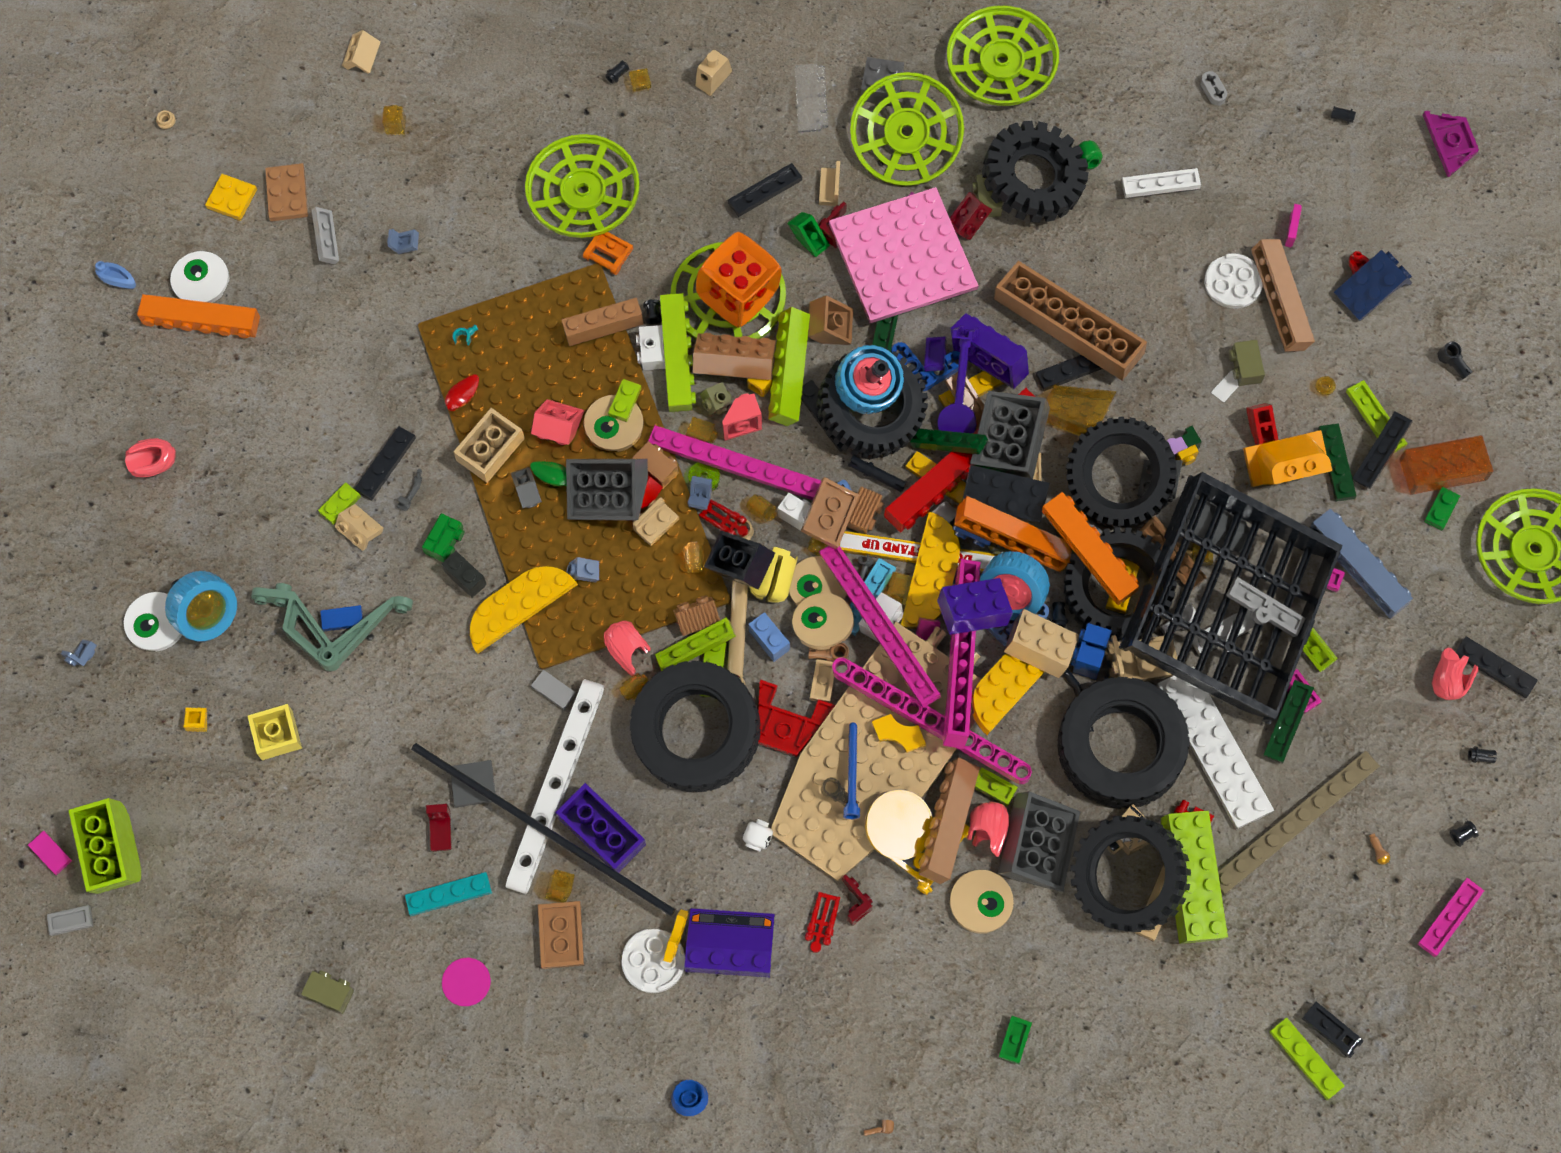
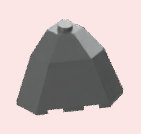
[1179,484,1250,552]

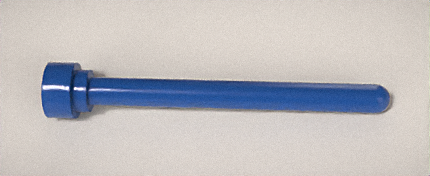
[843,722,860,820]

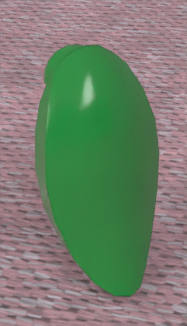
[530,461,567,486]

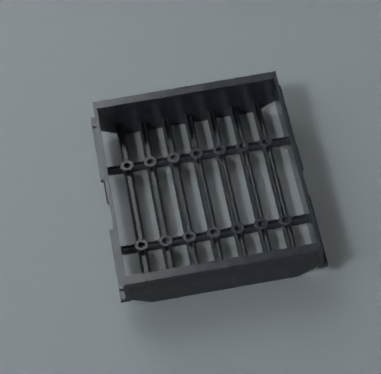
[1119,472,1343,724]

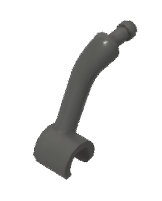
[397,469,422,511]
[858,554,874,581]

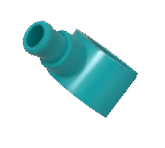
[453,325,478,345]

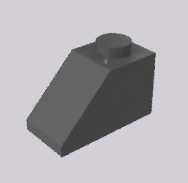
[511,467,542,508]

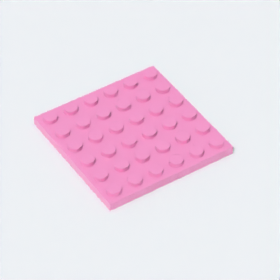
[829,187,978,323]

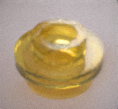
[1315,376,1336,396]

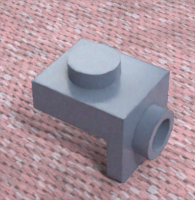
[387,229,419,254]
[688,476,712,510]
[567,557,599,582]
[60,639,97,667]

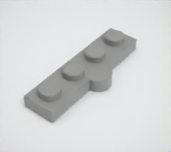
[1226,577,1306,637]

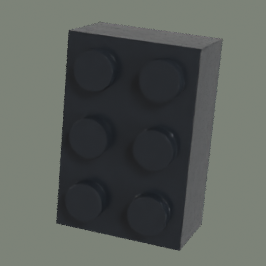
[704,530,775,590]

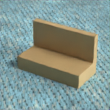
[342,30,380,74]
[819,161,840,206]

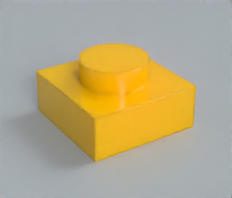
[1175,445,1199,465]

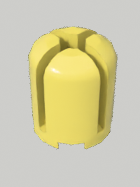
[749,547,798,603]

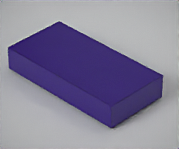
[924,336,947,372]

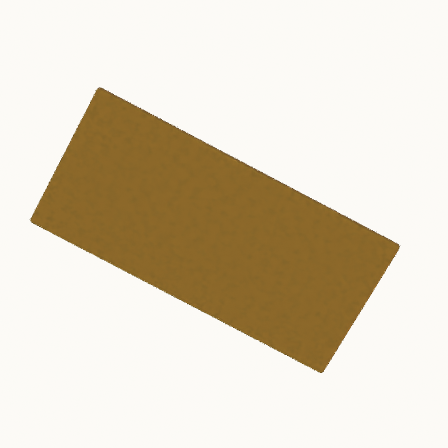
[418,263,731,670]

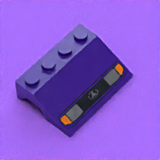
[684,908,775,978]

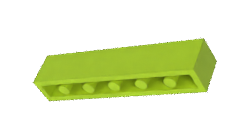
[660,293,696,412]
[768,307,810,426]

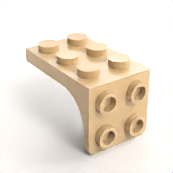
[1105,635,1177,681]

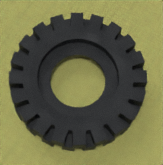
[982,121,1089,223]

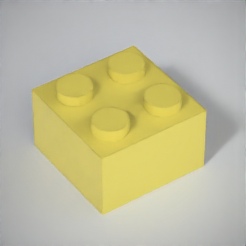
[248,704,302,760]

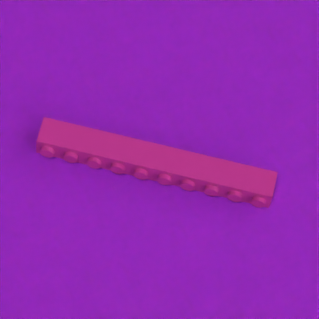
[943,559,981,749]

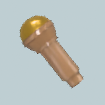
[1369,833,1390,865]

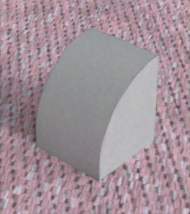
[932,501,957,526]

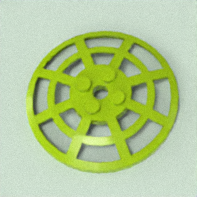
[947,6,1059,106]
[850,72,964,186]
[525,134,640,238]
[670,242,786,340]
[1476,488,1561,604]

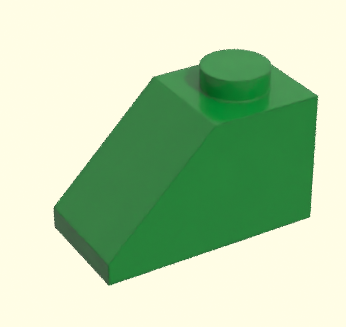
[787,212,830,257]

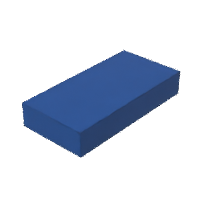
[320,605,363,632]

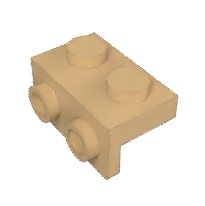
[335,504,384,551]

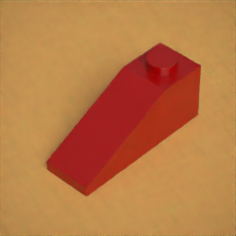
[1246,403,1279,445]

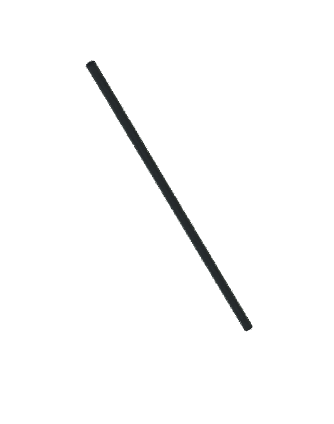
[411,743,676,916]

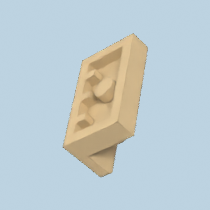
[633,497,679,546]

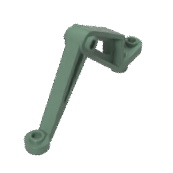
[251,583,413,671]

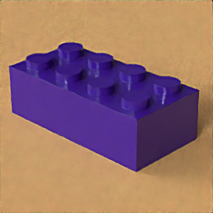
[951,313,1029,389]
[555,783,646,873]

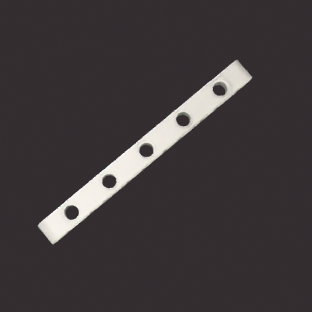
[506,679,604,894]

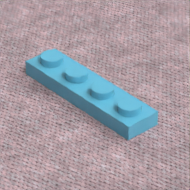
[849,558,896,636]

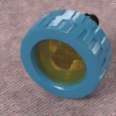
[165,571,237,641]

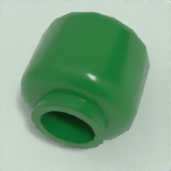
[1079,140,1103,169]

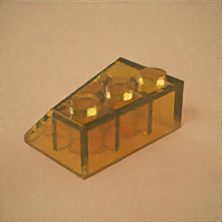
[1047,385,1117,436]

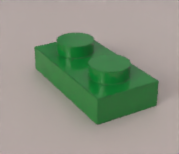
[1424,487,1461,531]
[998,1016,1032,1065]

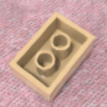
[453,408,525,483]
[1004,609,1079,678]

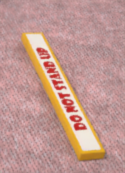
[839,531,998,573]

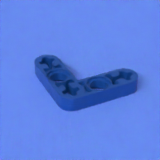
[891,342,960,391]

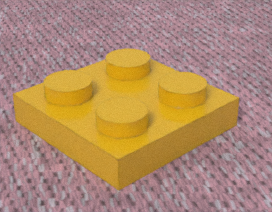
[205,174,257,221]

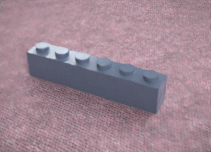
[1310,509,1413,619]

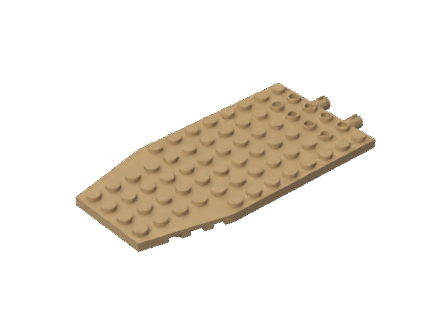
[771,622,981,881]

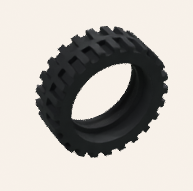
[1070,815,1191,932]

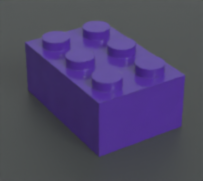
[937,578,1013,635]

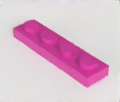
[1418,878,1485,957]

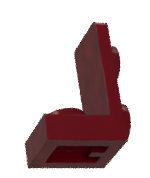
[818,201,847,248]
[426,804,452,852]
[842,874,873,926]

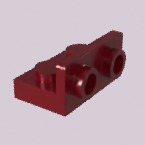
[950,192,992,240]

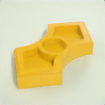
[872,714,926,753]
[663,909,688,963]

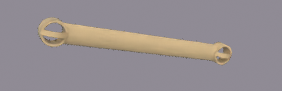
[727,520,754,685]

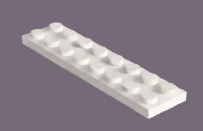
[1157,666,1274,830]

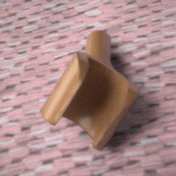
[864,1120,894,1136]

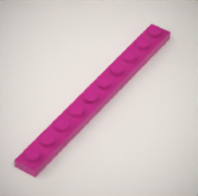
[648,425,821,500]
[819,546,941,708]

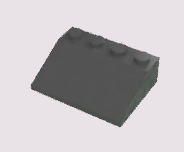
[970,391,1050,479]
[566,459,648,520]
[998,791,1080,892]

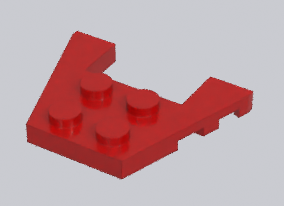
[758,679,835,757]

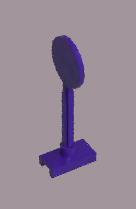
[937,325,980,433]

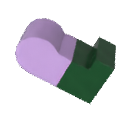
[1167,426,1202,458]

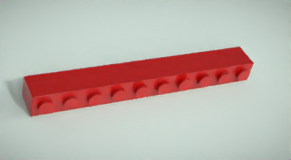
[884,388,1036,533]

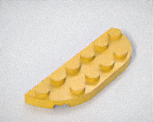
[901,512,960,629]
[470,566,578,654]
[971,654,1045,735]

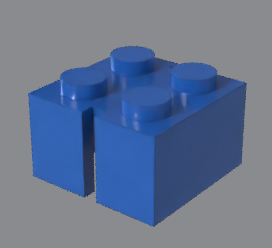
[1071,623,1112,680]

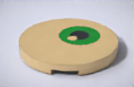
[584,395,644,452]
[789,556,847,606]
[792,593,854,650]
[950,870,1014,934]

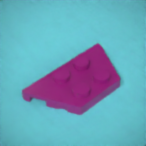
[1423,111,1479,177]

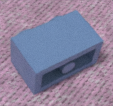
[748,612,790,662]

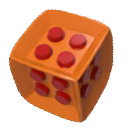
[696,232,782,328]

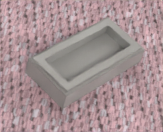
[531,670,576,710]
[47,905,93,936]

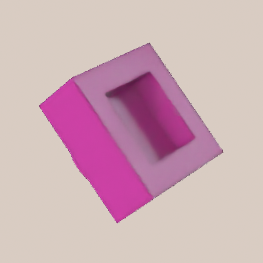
[1327,568,1345,592]
[916,618,941,641]

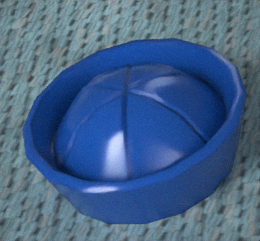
[671,1080,709,1116]

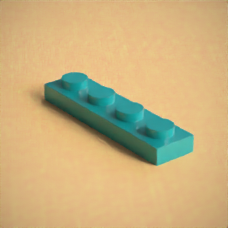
[405,872,492,916]

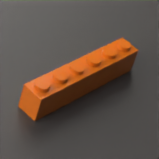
[137,294,260,338]
[1042,492,1139,605]
[954,496,1072,572]

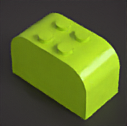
[69,798,141,894]

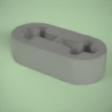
[1200,71,1227,106]

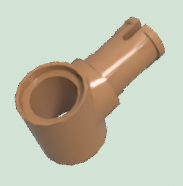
[809,643,849,666]

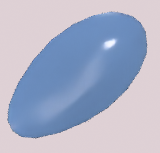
[95,261,136,289]

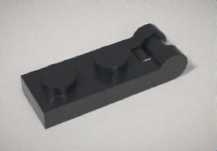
[1302,1001,1363,1058]

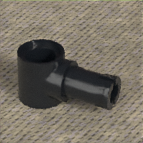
[1437,342,1473,379]

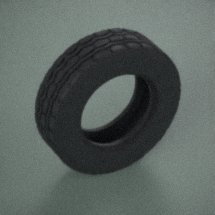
[630,661,761,792]
[1057,677,1190,809]

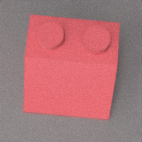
[722,393,762,441]
[531,399,584,445]

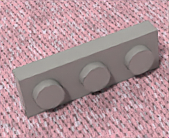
[312,207,339,264]

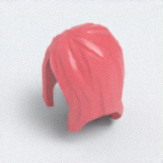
[125,438,176,477]
[604,621,651,676]
[1432,648,1478,700]
[967,801,1009,857]

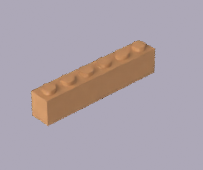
[1251,239,1315,352]
[919,757,980,884]

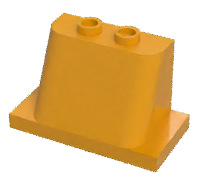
[1243,430,1332,487]

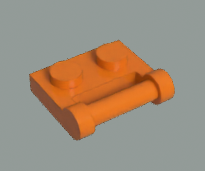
[583,232,633,275]

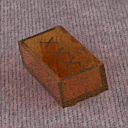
[1400,435,1494,495]

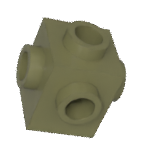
[700,382,733,415]

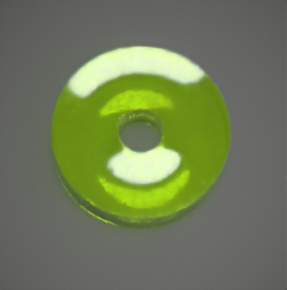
[688,462,720,491]

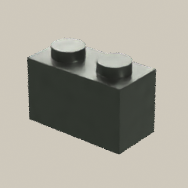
[441,551,487,598]

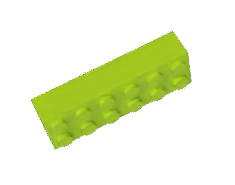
[1161,810,1228,944]

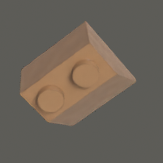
[808,295,853,345]

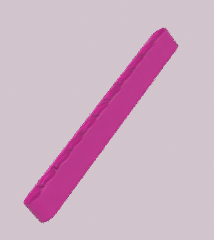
[832,657,1032,785]

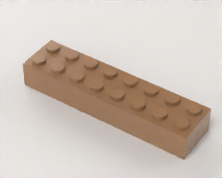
[994,261,1147,381]

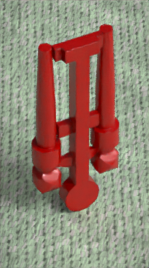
[699,499,748,537]
[805,892,840,953]

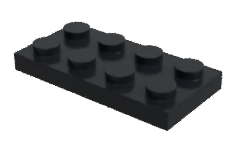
[962,465,1050,522]

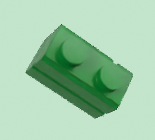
[422,513,465,562]

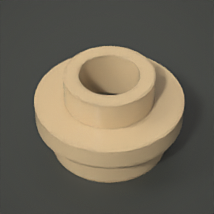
[156,110,176,129]

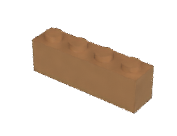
[561,298,643,346]

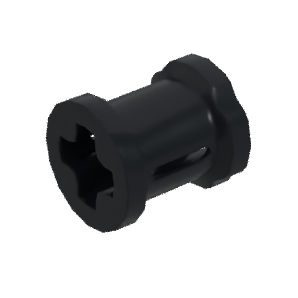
[643,299,662,324]
[1450,820,1479,847]

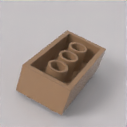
[693,333,776,380]

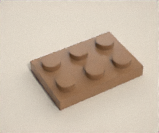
[265,163,308,222]
[801,477,859,549]
[538,901,584,969]

